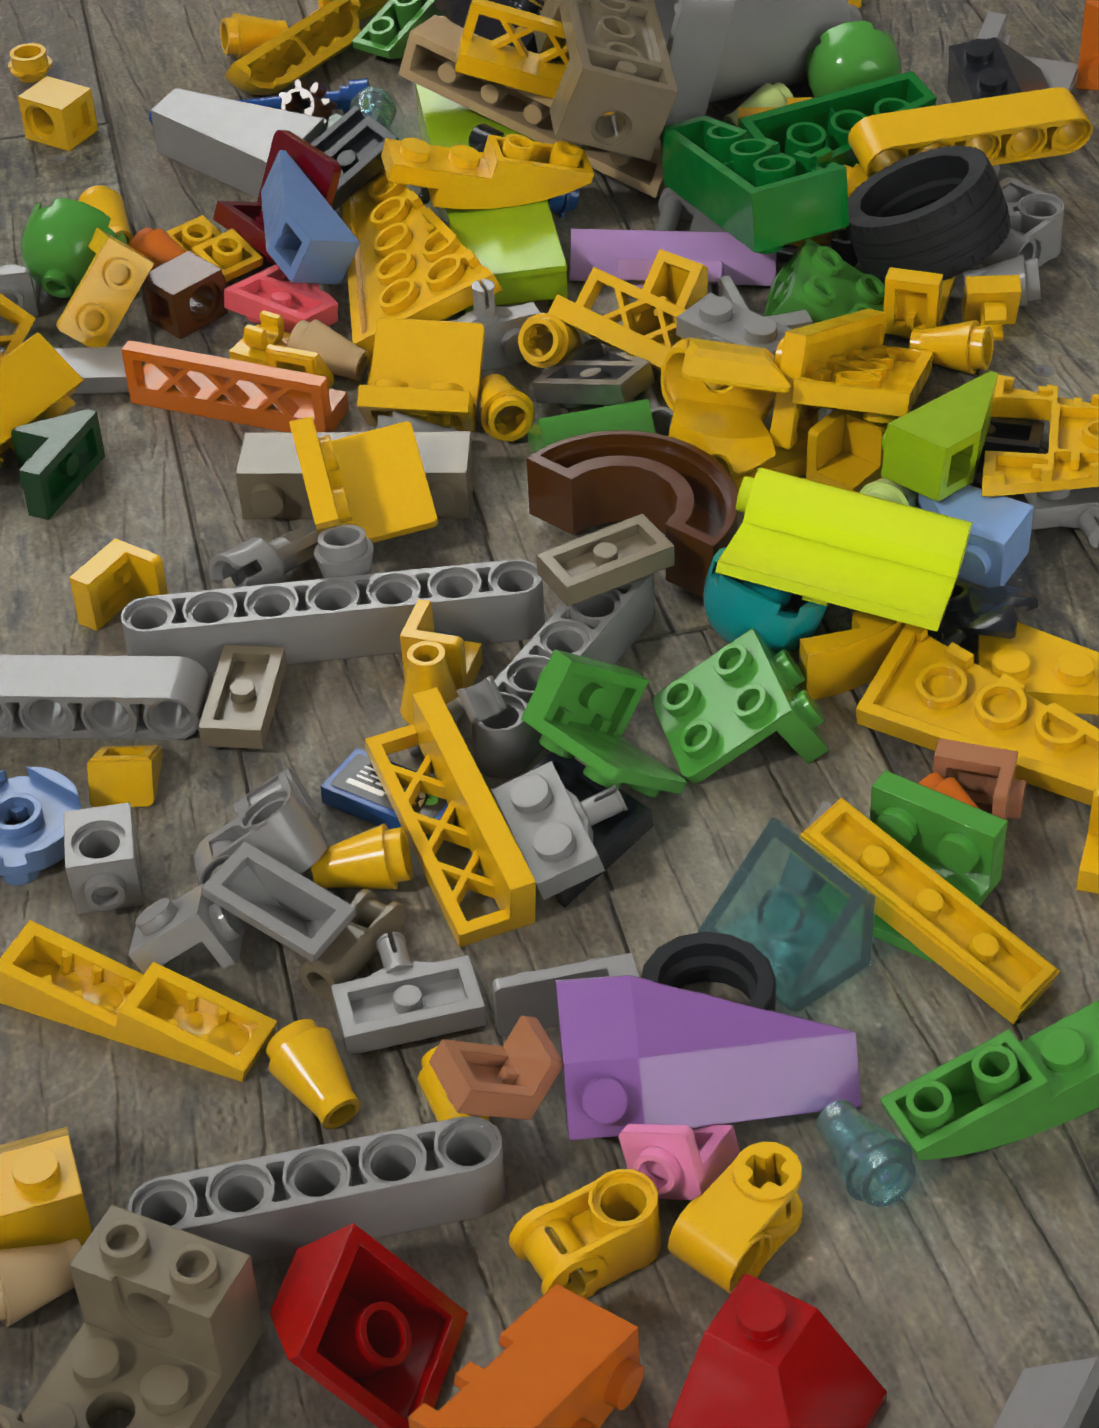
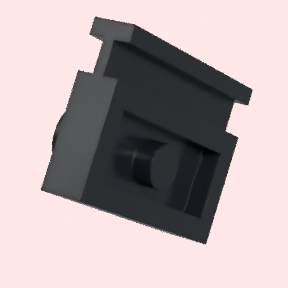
[311,105,399,211]

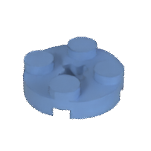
[0,767,82,885]

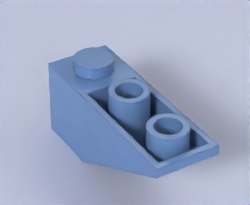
[261,150,360,284]

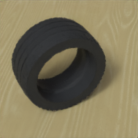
[846,145,1011,285]

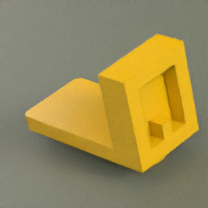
[56,228,154,347]
[884,267,955,340]

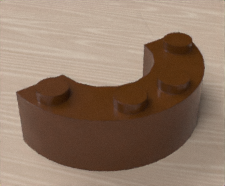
[526,430,738,598]

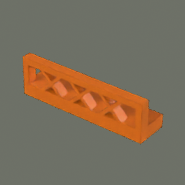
[121,340,349,432]

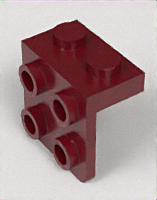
[213,130,341,264]

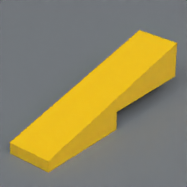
[0,920,278,1082]

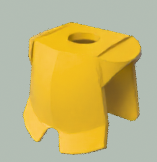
[660,337,791,476]

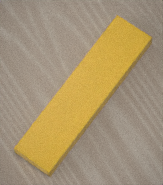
[795,797,1060,1025]

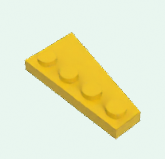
[770,309,888,449]

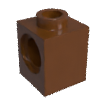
[142,251,228,339]

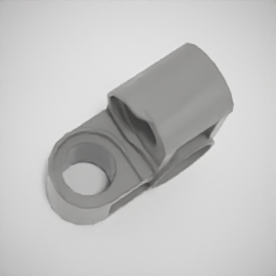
[980,177,1064,268]
[194,767,327,886]

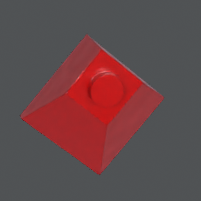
[269,1223,468,1428]
[667,1273,887,1428]

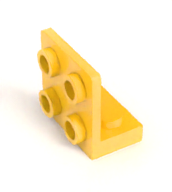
[357,318,485,432]
[289,416,438,543]

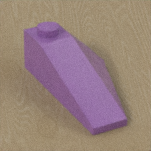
[556,975,861,1140]

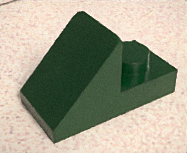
[11,409,105,520]

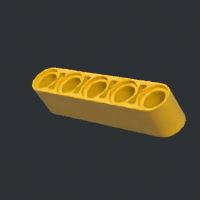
[848,87,1093,178]

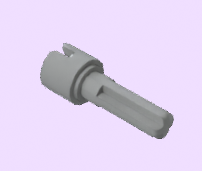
[209,520,319,587]

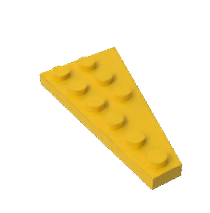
[342,168,503,357]

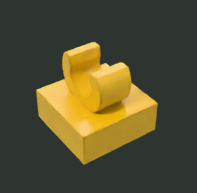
[961,275,1022,341]
[229,310,291,366]

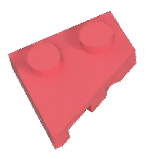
[224,264,338,333]

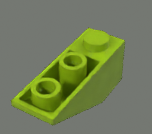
[881,371,998,502]

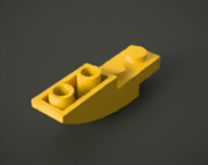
[381,134,594,209]

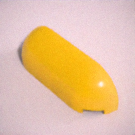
[225,0,361,96]

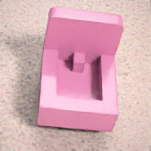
[619,1124,740,1200]

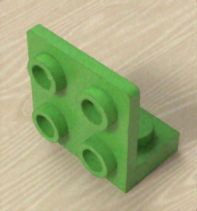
[762,238,885,322]
[817,770,1008,963]

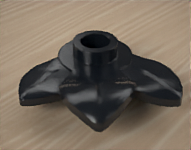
[928,581,1038,647]

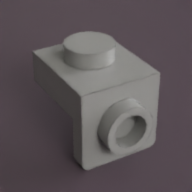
[128,883,244,974]

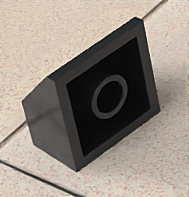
[948,37,1050,103]

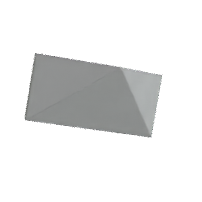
[201,841,356,963]

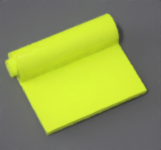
[715,467,973,632]

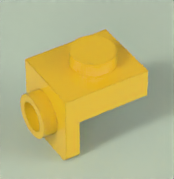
[69,538,168,631]

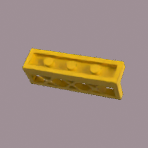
[455,0,615,115]
[548,267,730,390]
[365,687,536,948]

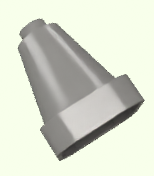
[654,0,863,125]

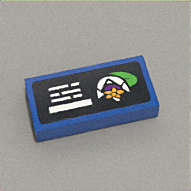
[320,748,448,841]

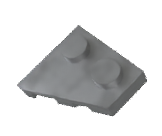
[531,339,655,409]

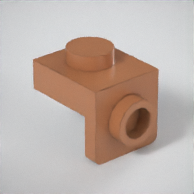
[933,738,1027,821]
[429,1016,563,1120]

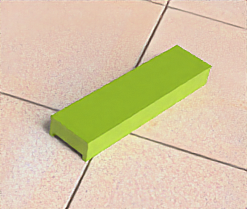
[415,83,568,315]

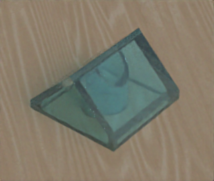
[698,817,875,1012]

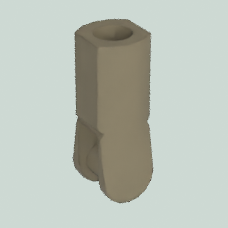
[299,889,406,1003]

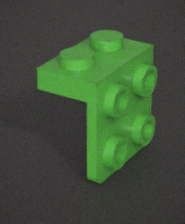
[653,628,829,783]
[521,649,687,798]

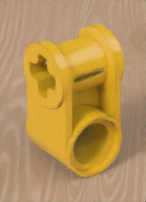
[668,1142,803,1294]
[509,1169,662,1299]

